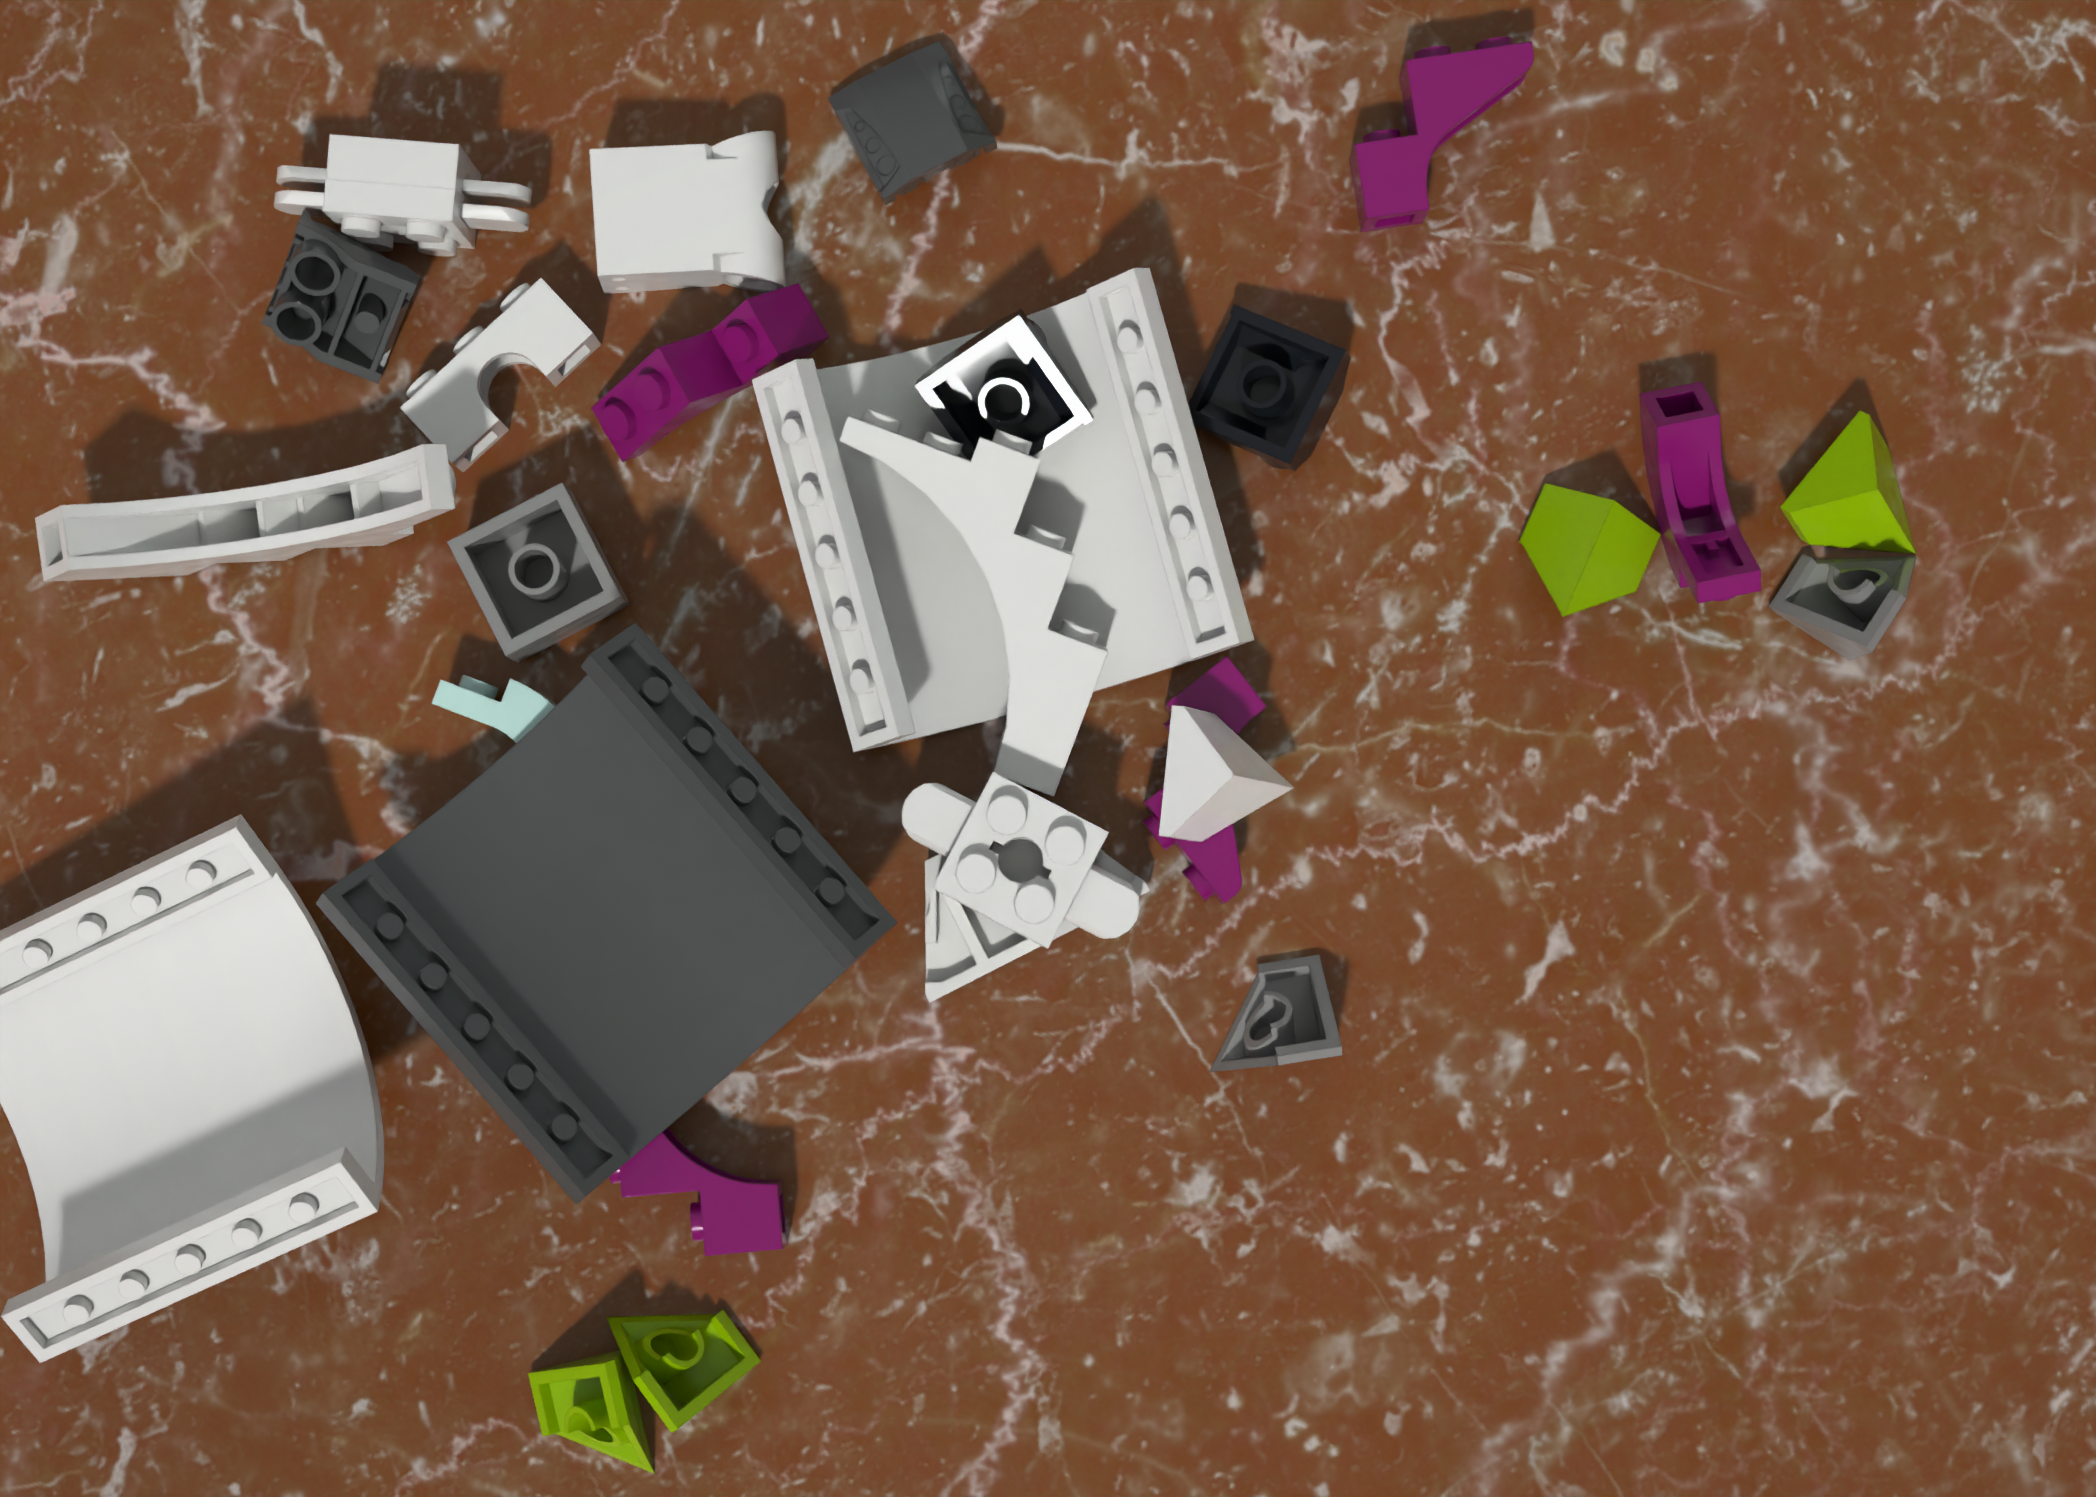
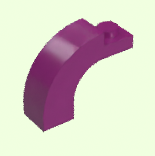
[1639,381,1761,604]

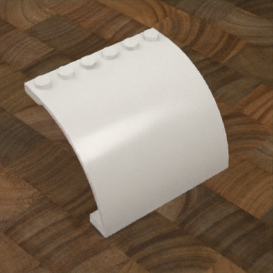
[752,268,1254,752]
[0,814,385,1363]

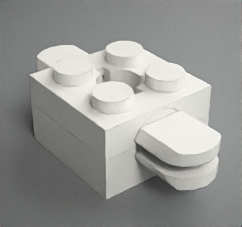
[274,134,532,256]
[902,772,1140,949]

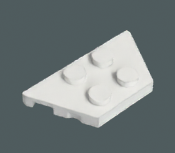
[925,849,1150,1003]

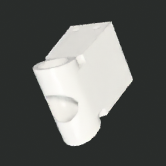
[589,130,786,294]

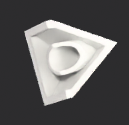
[1159,705,1294,842]

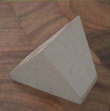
[1769,554,1916,661]
[1209,955,1342,1072]

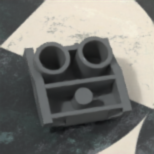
[828,41,997,205]
[262,210,420,384]

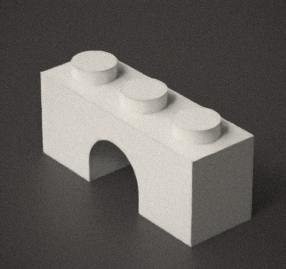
[400,278,602,472]

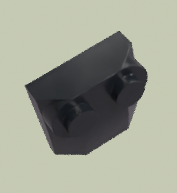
[1188,305,1351,471]
[914,309,1094,460]

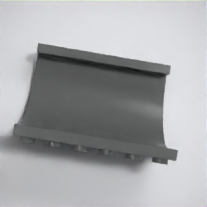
[316,622,898,1205]

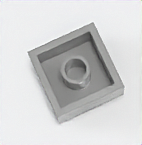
[447,483,631,663]

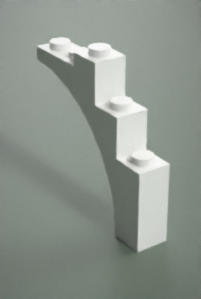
[839,408,1108,797]
[35,444,456,582]

